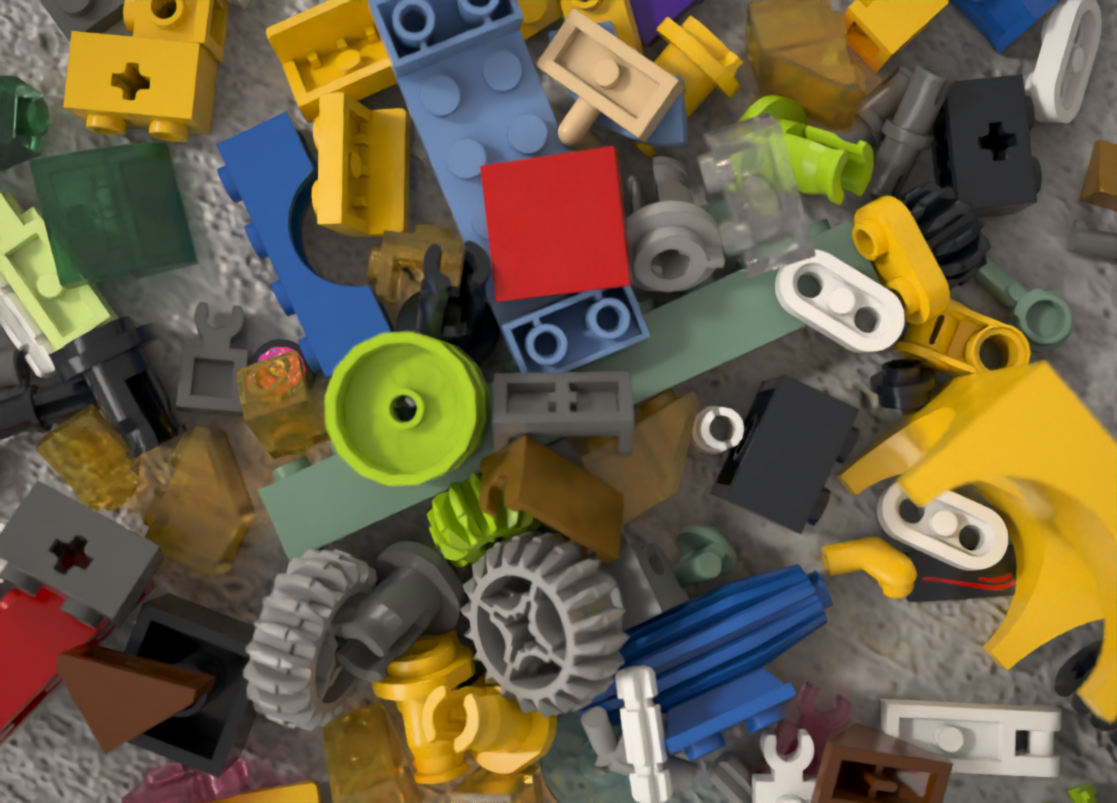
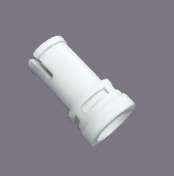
[686,405,744,455]

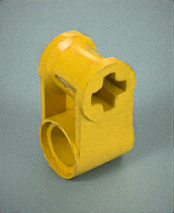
[892,299,1031,377]

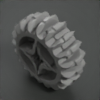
[460,531,629,717]
[244,548,377,731]

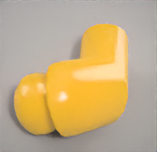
[821,536,917,599]

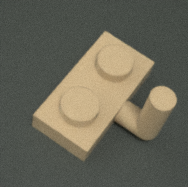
[536,8,684,151]

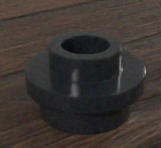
[870,359,936,409]

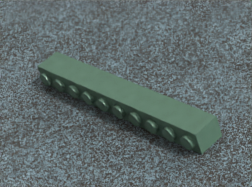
[258,218,881,562]

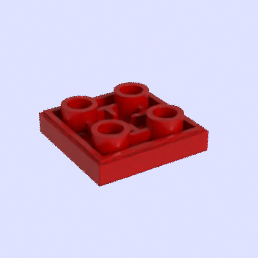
[480,146,633,302]

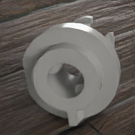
[626,156,725,292]

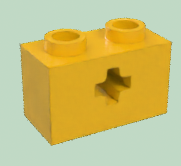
[63,31,218,142]

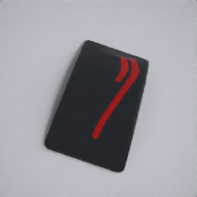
[904,544,1017,602]

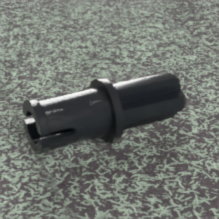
[0,377,101,440]

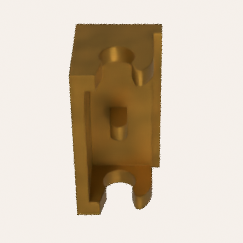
[479,434,624,564]

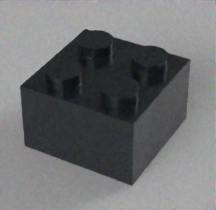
[709,374,860,534]
[124,593,258,778]

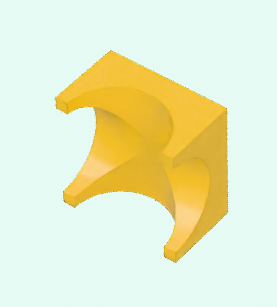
[835,361,1117,722]

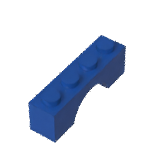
[216,112,396,379]

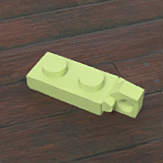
[0,190,119,351]

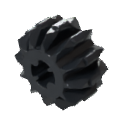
[897,181,991,290]

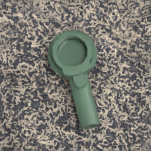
[975,253,1074,353]

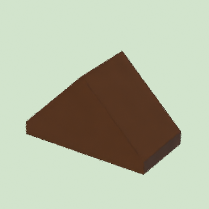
[55,642,216,755]
[810,722,953,803]

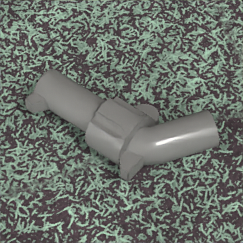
[581,706,697,792]

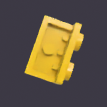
[266,0,397,123]
[312,92,410,238]

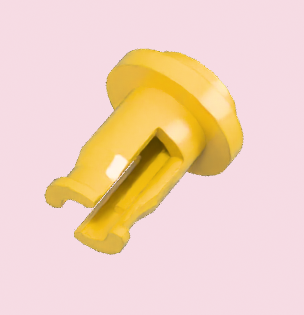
[634,16,743,159]
[371,628,476,784]
[421,672,557,774]

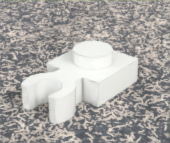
[752,728,818,803]

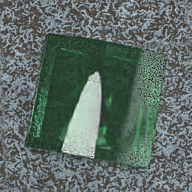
[29,142,199,290]

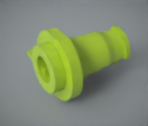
[724,95,874,205]

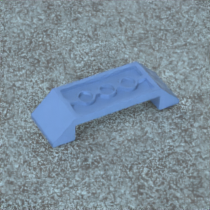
[368,0,651,373]

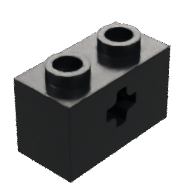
[930,74,1042,218]

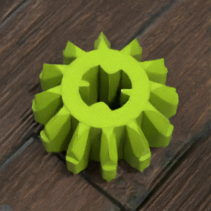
[427,472,543,568]

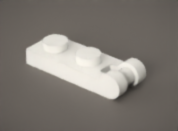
[879,699,1062,777]

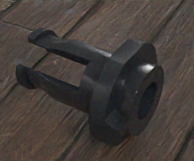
[396,240,500,368]
[49,316,188,460]

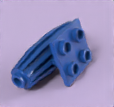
[579,564,833,762]

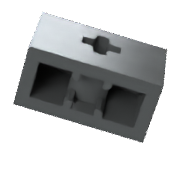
[0,480,164,630]

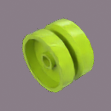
[325,332,491,486]

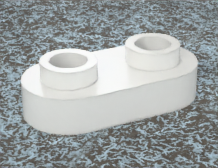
[1024,0,1102,123]
[775,249,905,354]
[877,483,1008,571]

